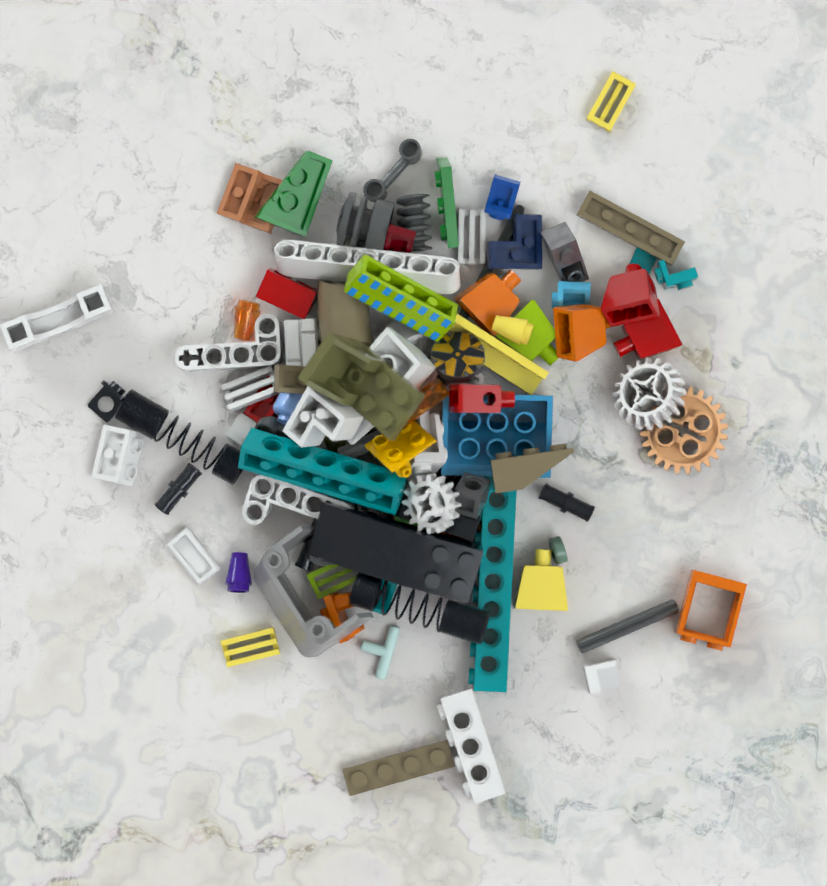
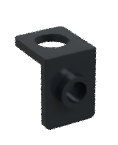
[88,380,125,422]

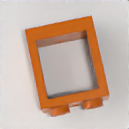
[675,570,747,651]

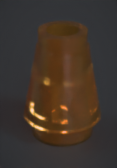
[234,299,261,341]

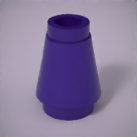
[225,552,252,593]

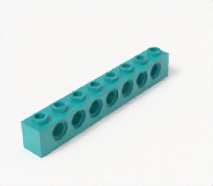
[468,476,517,693]

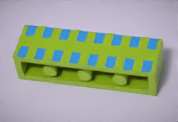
[344,254,458,342]

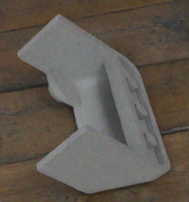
[254,526,374,657]

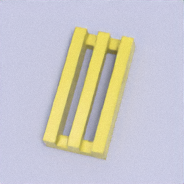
[586,71,636,133]
[220,627,281,667]

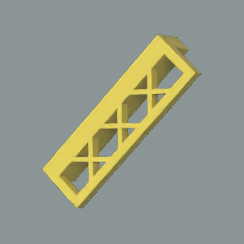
[446,314,549,395]

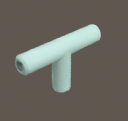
[360,625,400,680]

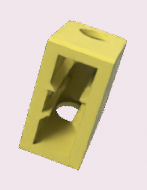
[515,549,568,611]

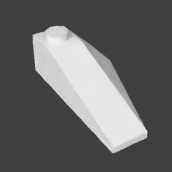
[347,327,436,445]

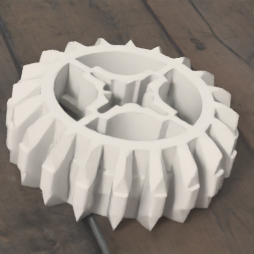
[612,357,687,431]

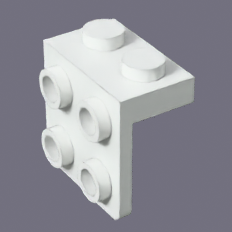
[406,413,447,485]

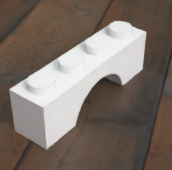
[0,284,115,353]

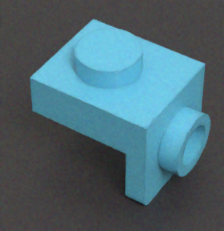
[552,281,591,308]

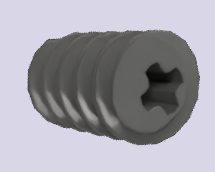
[396,194,433,251]

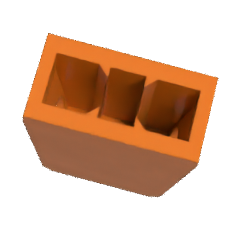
[454,270,521,336]
[553,304,611,362]

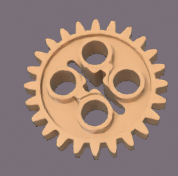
[640,387,729,475]

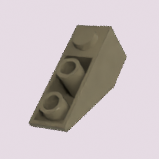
[490,443,574,493]

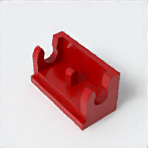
[255,268,318,319]

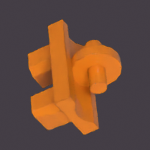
[320,591,365,644]

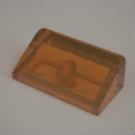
[405,378,450,426]

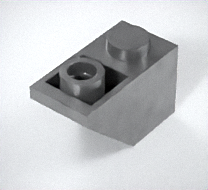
[540,222,589,282]

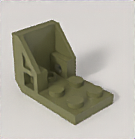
[298,332,426,440]

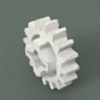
[402,473,461,534]

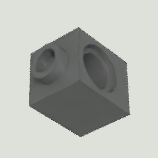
[454,472,490,519]

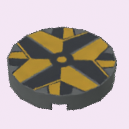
[431,331,485,382]

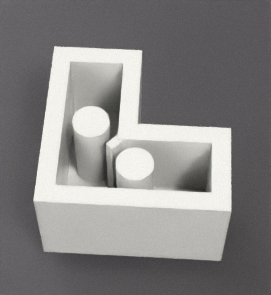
[283,386,364,447]

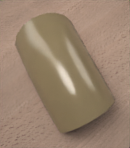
[318,280,374,347]

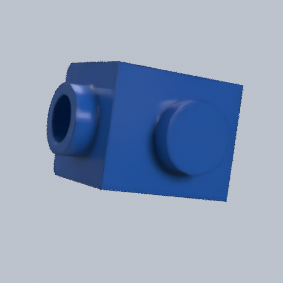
[484,175,521,220]

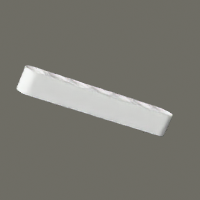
[274,240,461,294]

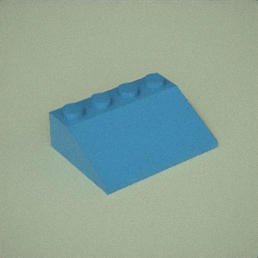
[441,393,553,478]

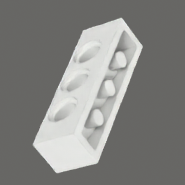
[437,687,506,804]

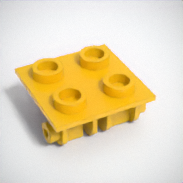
[364,418,437,478]

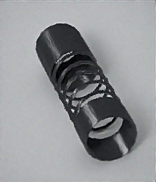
[115,389,243,485]
[349,572,490,645]

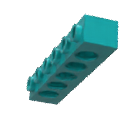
[238,428,407,515]

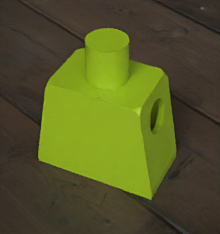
[495,299,558,366]

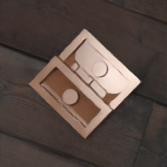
[217,163,283,234]

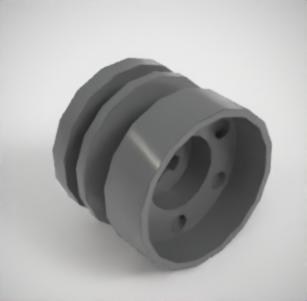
[336,192,395,250]

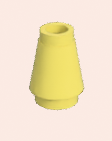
[492,315,534,346]

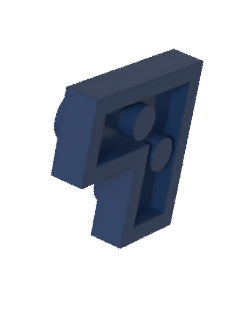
[487,214,542,270]

